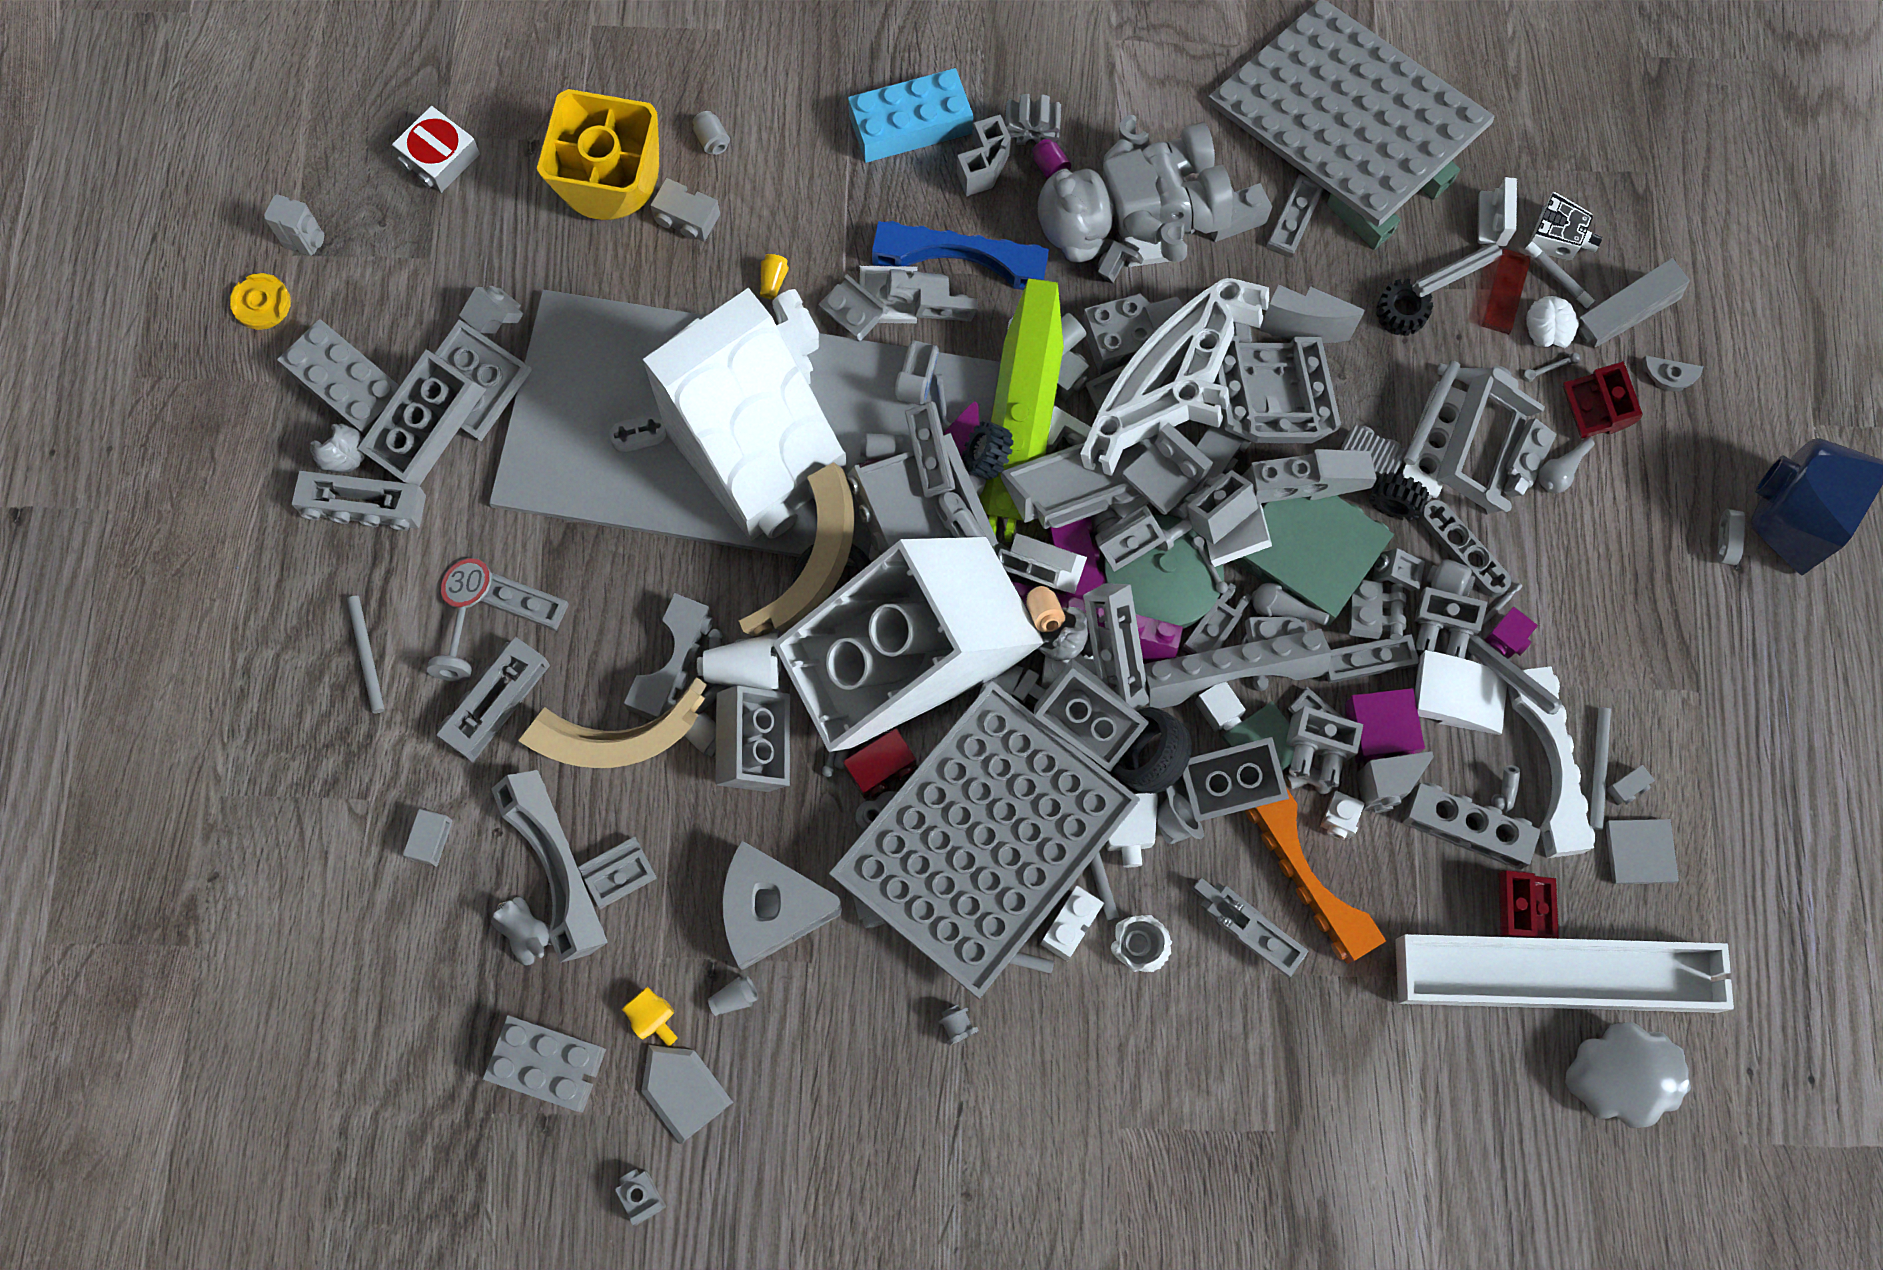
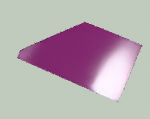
[943,401,980,460]

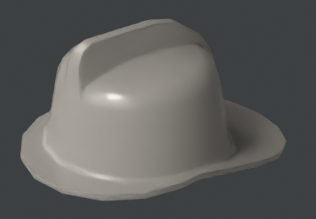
[1157,778,1204,844]

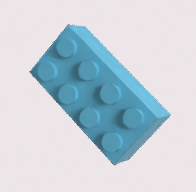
[848,68,973,163]

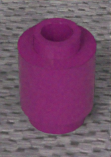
[1032,139,1072,179]

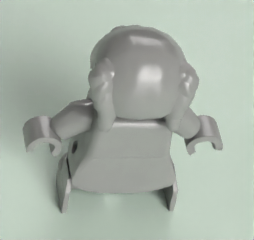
[1037,115,1233,262]

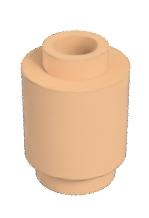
[1026,586,1065,632]

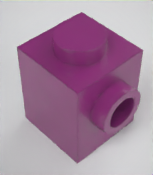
[1484,606,1538,659]

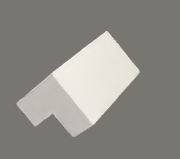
[997,533,1087,594]

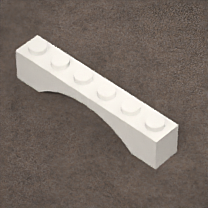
[1507,666,1595,858]

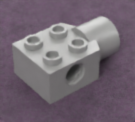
[1081,294,1183,375]

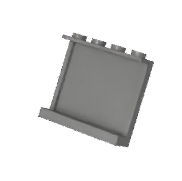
[846,433,998,555]

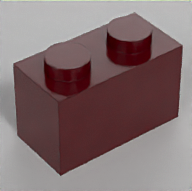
[843,728,916,799]

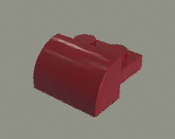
[1562,361,1643,439]
[1498,870,1559,939]

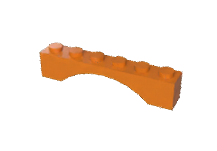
[1244,787,1386,964]

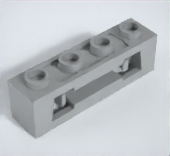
[292,471,426,531]
[1083,583,1150,711]
[437,636,550,763]

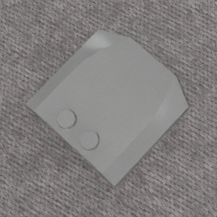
[1208,336,1341,443]

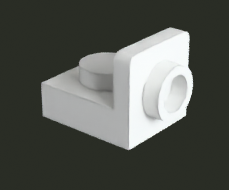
[1320,791,1365,840]

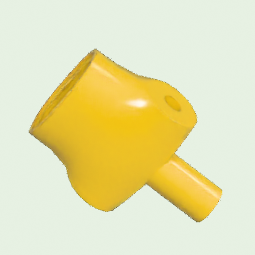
[621,986,678,1047]

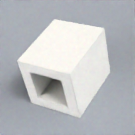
[1195,682,1246,733]

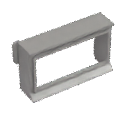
[1436,368,1545,515]

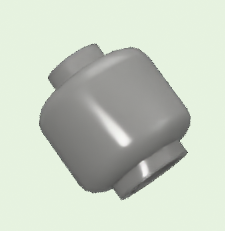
[1427,559,1475,597]

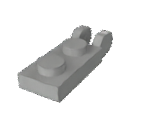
[1182,583,1252,655]
[1217,899,1309,978]

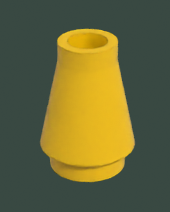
[760,254,789,300]

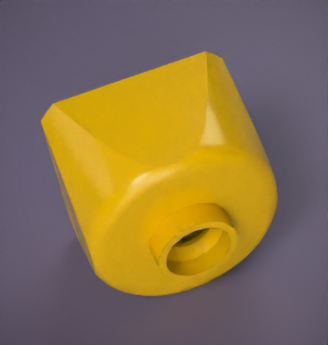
[537,89,659,220]

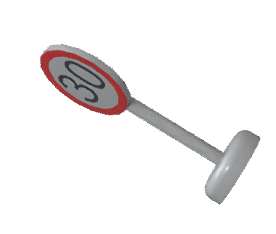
[427,558,491,682]

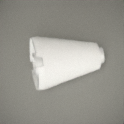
[697,633,781,692]

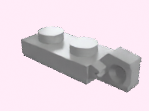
[1503,418,1557,498]
[1191,878,1277,929]

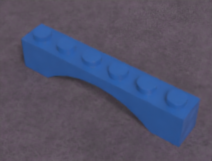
[872,221,1049,290]

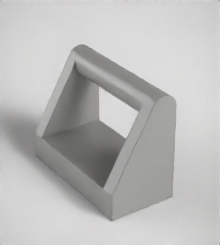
[1094,505,1167,572]

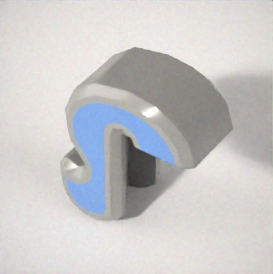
[895,340,939,405]

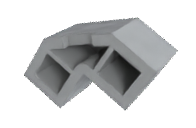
[956,114,1011,197]

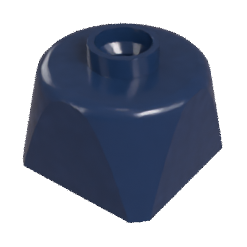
[1751,438,1883,576]

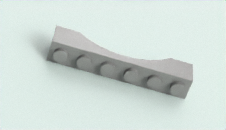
[1144,629,1331,709]
[491,770,608,963]

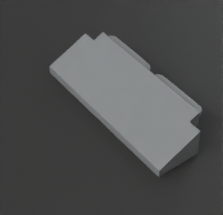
[1001,432,1158,529]

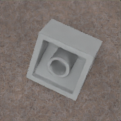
[1356,751,1434,813]

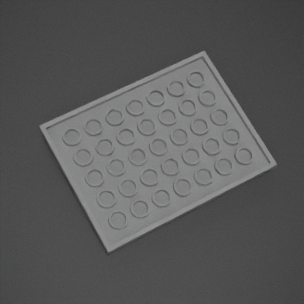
[1208,0,1495,227]
[829,681,1140,1000]

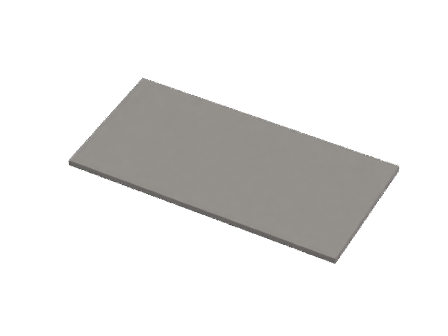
[489,289,1001,567]

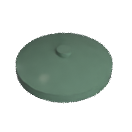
[1103,515,1224,628]

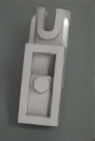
[886,269,978,321]

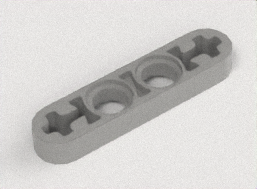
[1420,500,1511,597]

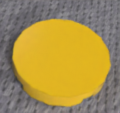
[230,273,291,330]

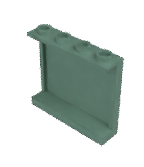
[1232,495,1394,627]

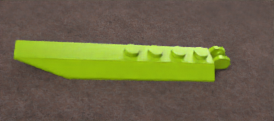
[979,278,1064,542]

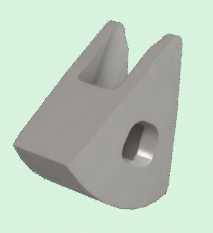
[723,841,842,970]

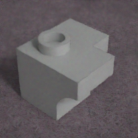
[459,286,523,333]

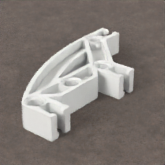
[1080,278,1270,476]

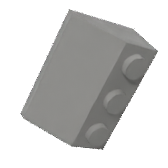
[1183,737,1289,822]

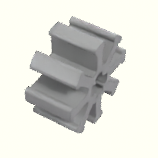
[1005,94,1061,145]

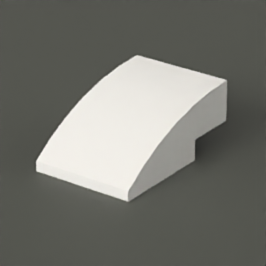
[1414,650,1507,735]

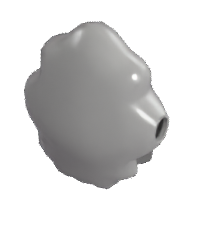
[1565,1022,1691,1128]

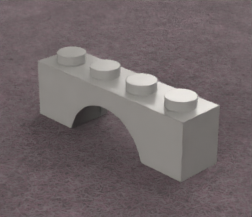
[624,593,713,721]

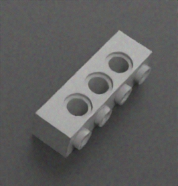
[1402,782,1541,870]

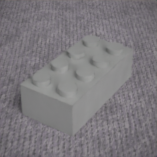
[277,319,400,439]
[358,349,486,486]

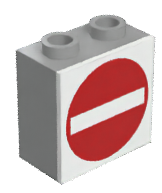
[392,106,480,193]

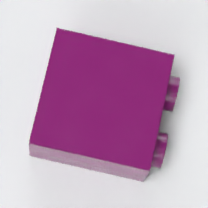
[1345,688,1425,763]

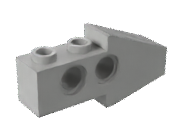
[1247,449,1376,503]

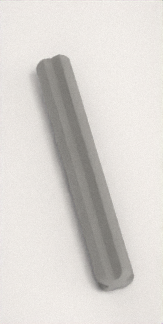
[1412,243,1502,297]
[1467,635,1562,715]

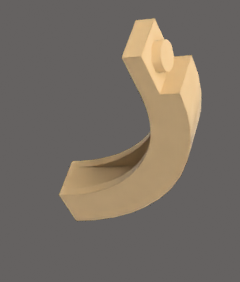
[739,462,854,637]
[519,677,706,768]

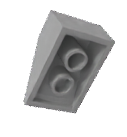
[1034,658,1148,772]

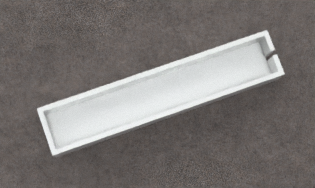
[1395,934,1734,1013]

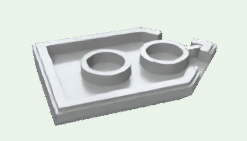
[642,1045,734,1145]

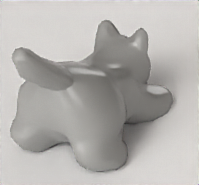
[491,897,553,966]

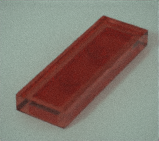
[1481,248,1531,335]

